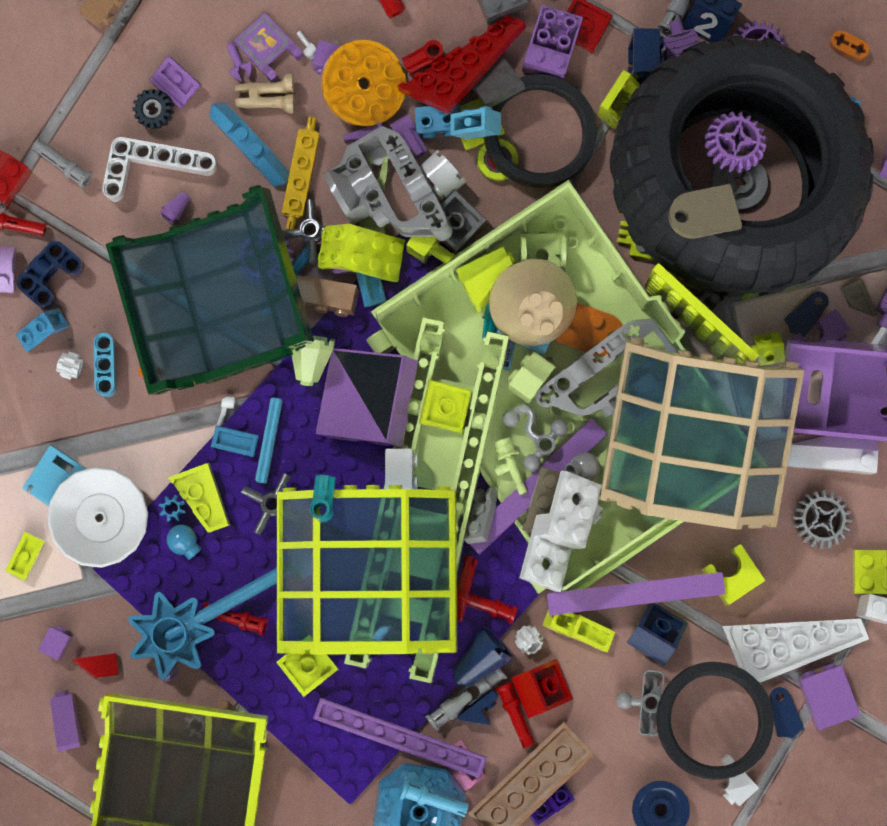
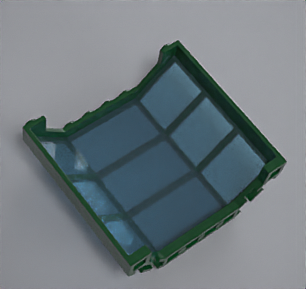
[106,185,314,395]

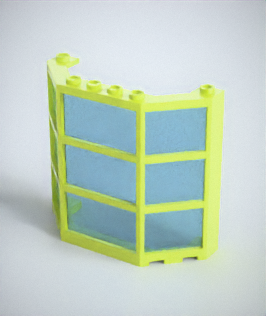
[277,485,457,654]

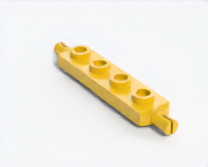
[282,117,320,230]

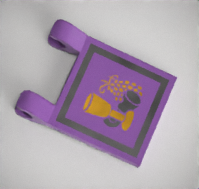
[233,13,303,83]

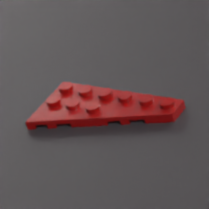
[397,15,526,114]

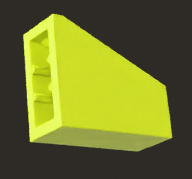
[456,247,516,313]

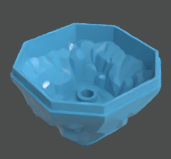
[373,763,466,826]

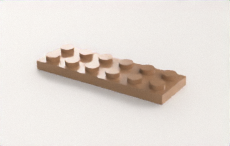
[468,722,594,826]

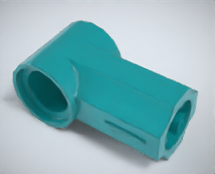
[309,475,336,522]

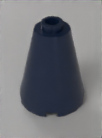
[453,626,513,687]

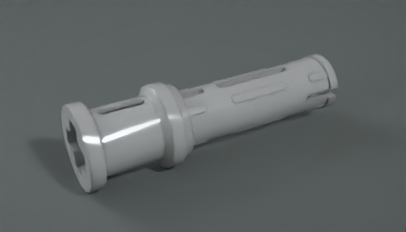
[32,138,93,189]

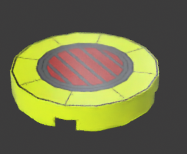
[476,138,519,182]

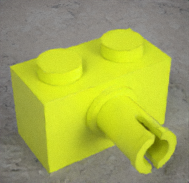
[406,237,455,264]

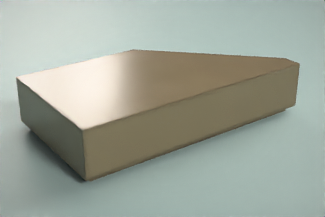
[841,278,878,317]

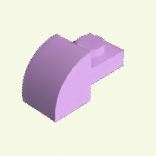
[0,246,16,293]

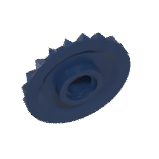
[632,781,690,826]

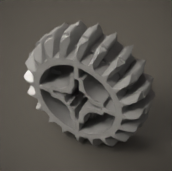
[792,490,852,549]

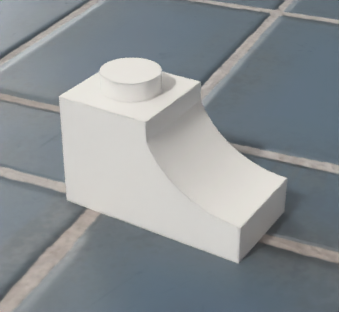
[720,754,759,806]

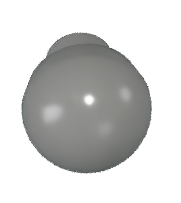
[565,452,600,481]

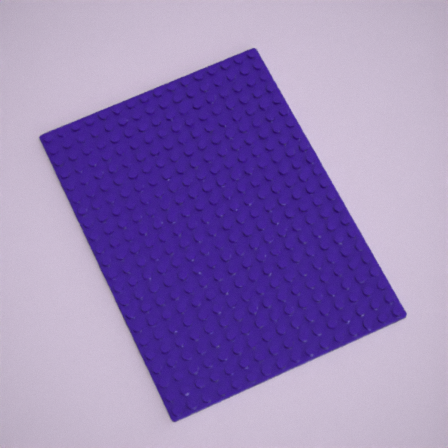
[93,233,540,804]

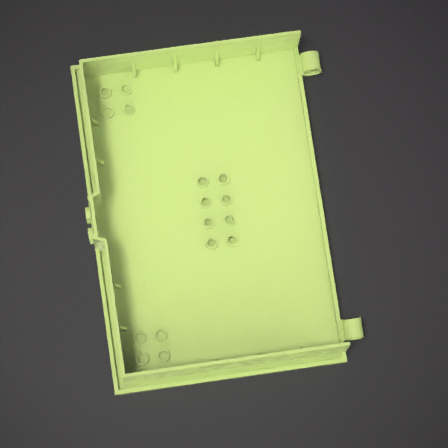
[366,180,766,594]

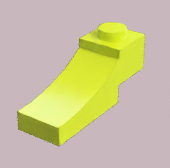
[542,609,615,652]

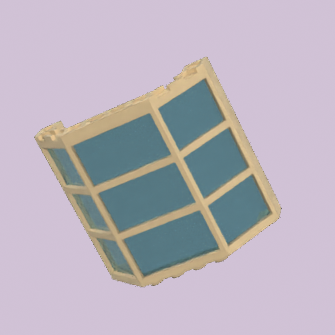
[600,337,805,529]

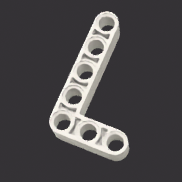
[103,137,217,202]

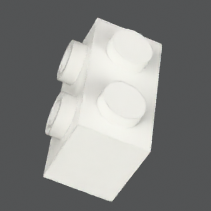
[385,449,418,489]

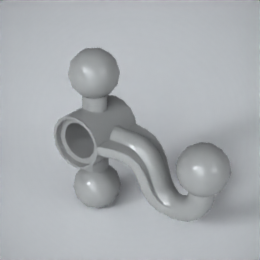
[502,404,568,471]

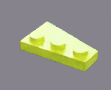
[168,463,230,533]

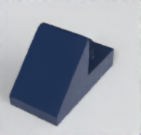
[458,690,498,725]

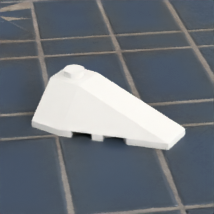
[787,436,878,475]

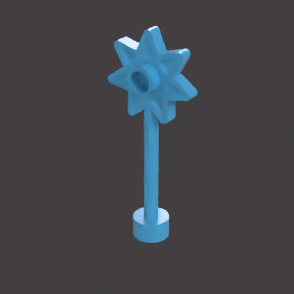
[128,540,322,679]

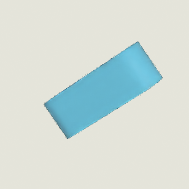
[94,333,117,398]

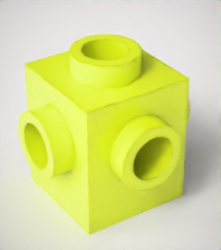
[751,332,785,366]

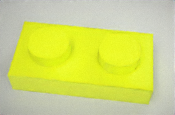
[5,531,45,581]

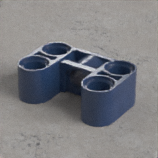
[17,240,84,310]

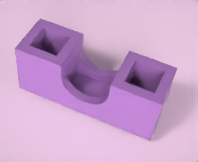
[784,309,851,355]

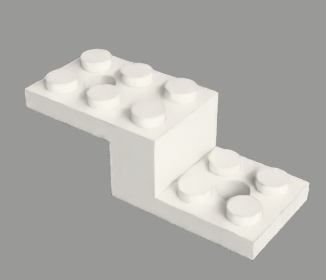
[519,471,602,592]

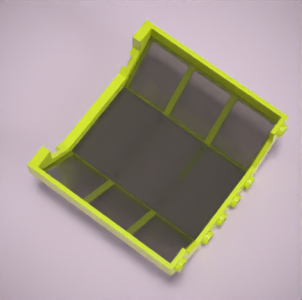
[90,693,268,826]

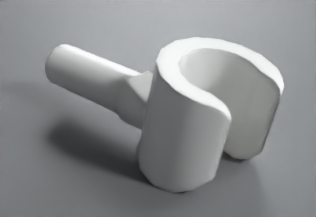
[297,31,316,60]
[217,397,235,426]

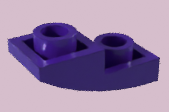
[530,784,575,826]

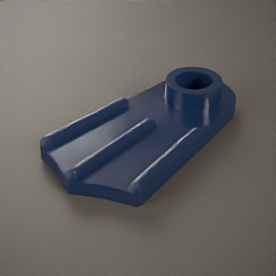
[784,292,829,337]
[770,687,804,738]

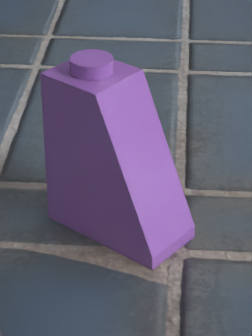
[50,690,86,752]

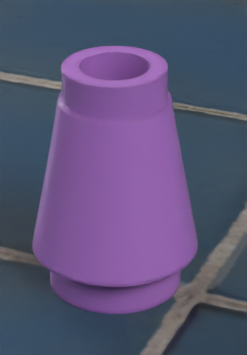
[160,192,191,224]

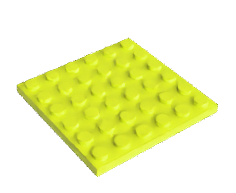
[645,263,759,364]

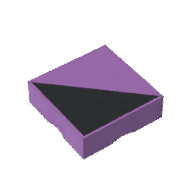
[316,348,418,448]

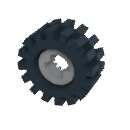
[132,89,175,129]

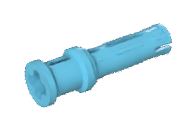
[399,779,469,817]

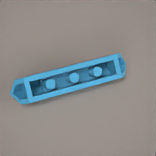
[209,102,290,187]

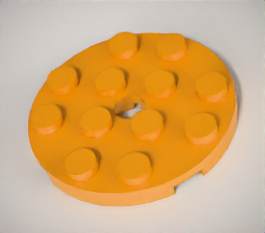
[321,40,406,127]

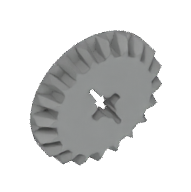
[712,154,768,209]

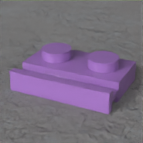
[149,56,202,108]

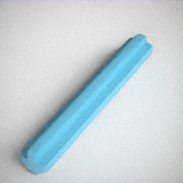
[255,398,282,484]

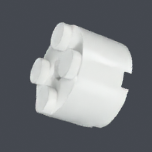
[420,150,466,200]

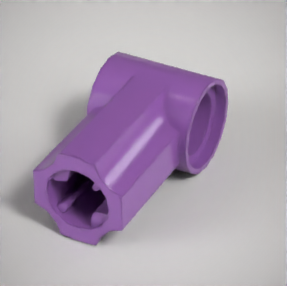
[389,114,427,159]

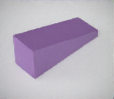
[343,122,382,142]

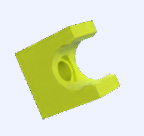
[701,544,766,605]

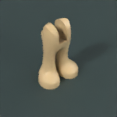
[234,73,295,113]

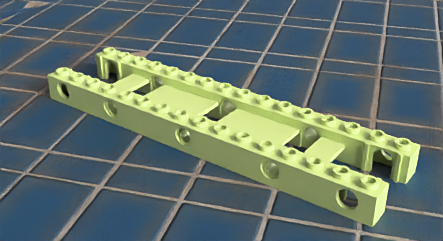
[344,318,509,683]

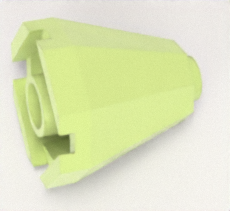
[291,334,335,386]

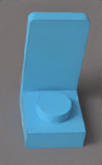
[16,308,70,352]

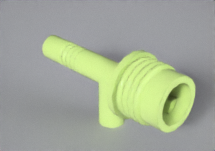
[494,437,528,495]

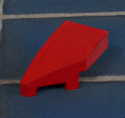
[72,653,119,678]

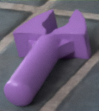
[227,42,252,83]

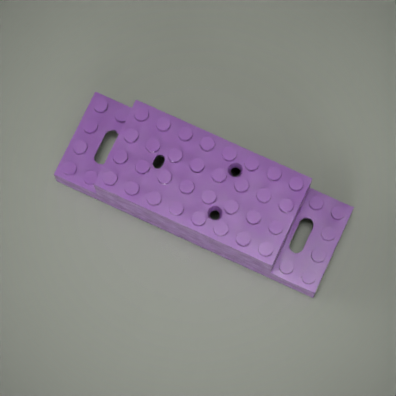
[777,340,887,441]

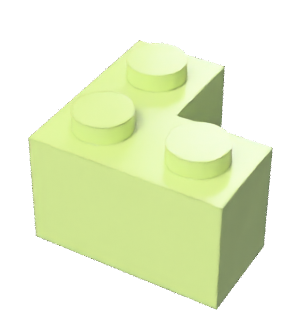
[507,352,555,404]

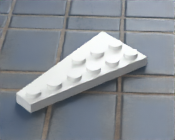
[722,619,869,683]

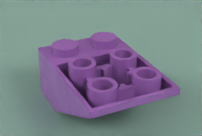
[522,5,583,80]

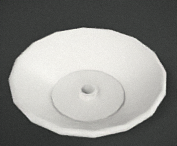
[47,467,148,568]

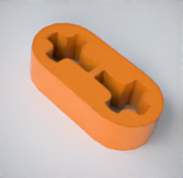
[829,30,869,61]

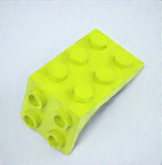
[318,224,405,282]

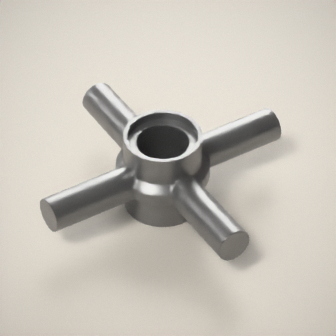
[282,199,340,264]
[241,473,304,535]

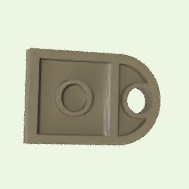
[668,184,742,239]

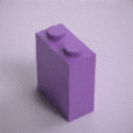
[798,662,860,730]

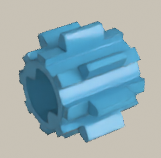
[159,495,186,522]

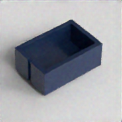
[628,28,664,84]

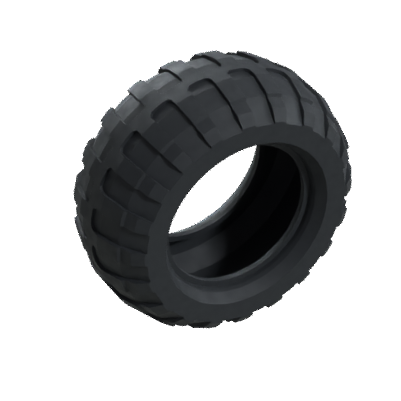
[610,35,874,297]

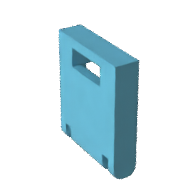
[22,445,88,506]

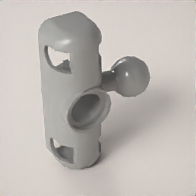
[616,670,664,736]

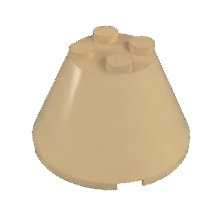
[489,259,577,346]

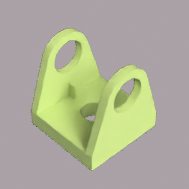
[520,233,567,271]

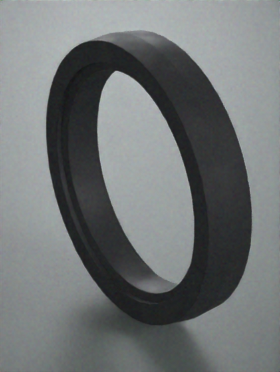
[483,74,597,188]
[656,662,774,780]

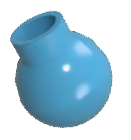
[167,525,202,560]

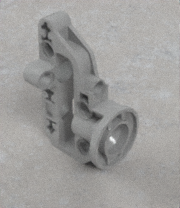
[323,126,453,241]
[536,319,688,424]

